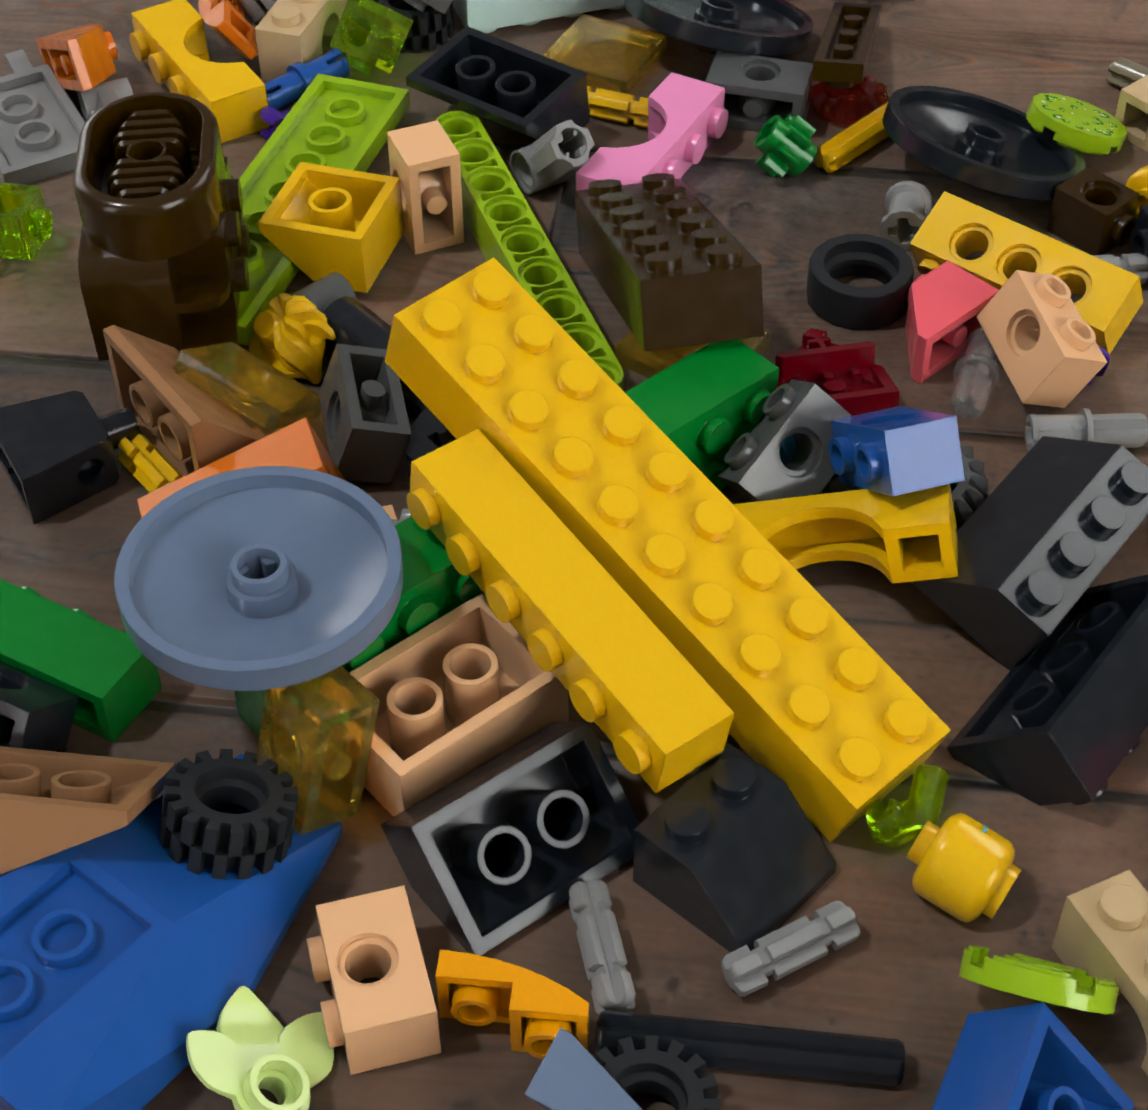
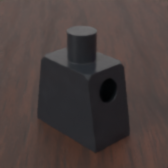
[0,390,141,524]

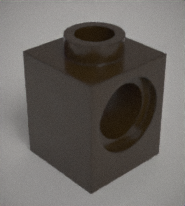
[1047,167,1140,255]

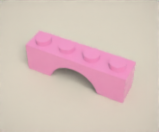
[576,72,728,191]

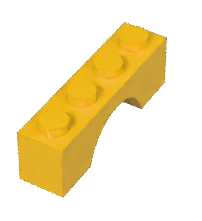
[129,0,270,144]
[733,484,958,584]

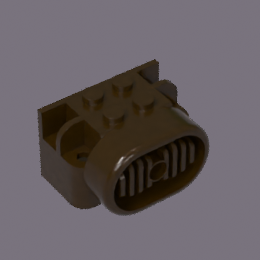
[73,92,251,361]

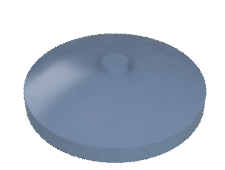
[114,466,404,691]

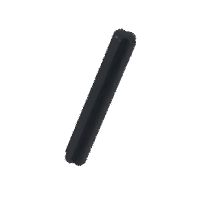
[595,1010,905,1087]

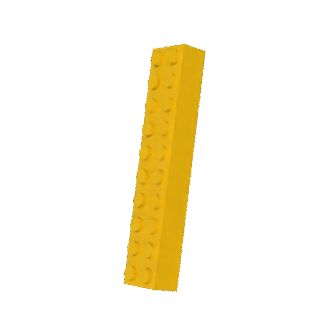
[385,257,951,843]

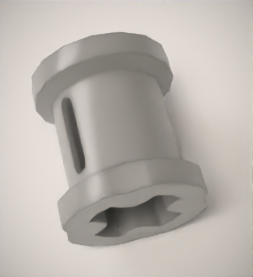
[880,180,932,251]

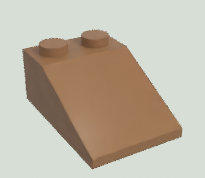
[0,746,176,875]

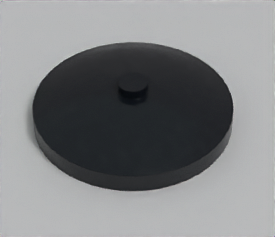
[624,0,813,56]
[882,86,1086,200]

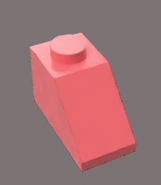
[905,260,999,384]

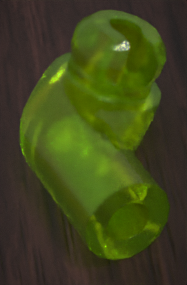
[866,764,949,848]

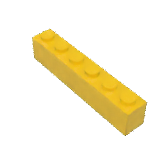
[406,429,734,793]

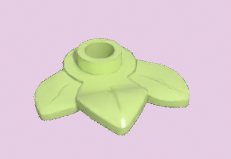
[186,986,334,1110]

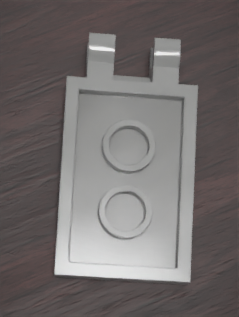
[0,49,86,191]

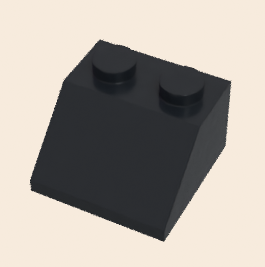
[633,743,836,953]

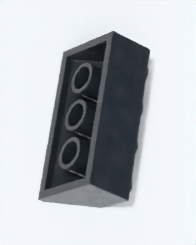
[912,436,1148,670]
[947,574,1148,806]

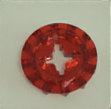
[811,75,889,125]

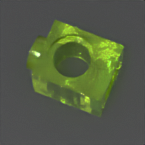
[329,0,413,75]
[0,182,53,261]

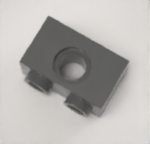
[705,51,813,132]
[319,344,412,484]
[717,379,852,502]

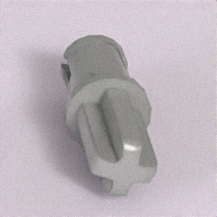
[1025,408,1148,452]

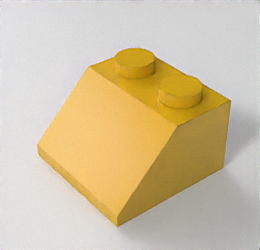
[258,162,405,293]

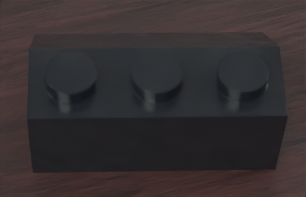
[405,26,590,139]
[381,721,640,956]

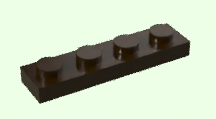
[812,2,881,89]

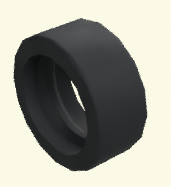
[806,234,914,330]

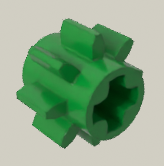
[754,114,817,178]

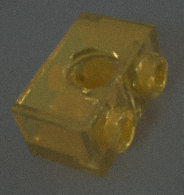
[256,666,380,836]

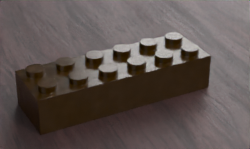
[575,173,764,351]

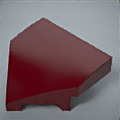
[775,328,900,416]

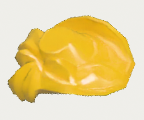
[249,293,336,385]

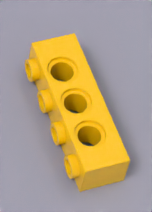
[909,191,1143,355]

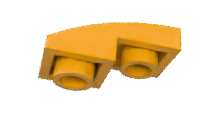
[435,949,589,1059]

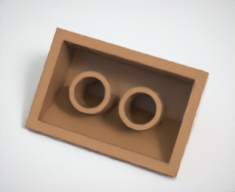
[103,325,266,477]

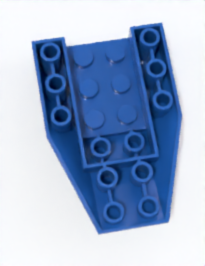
[0,754,343,1110]

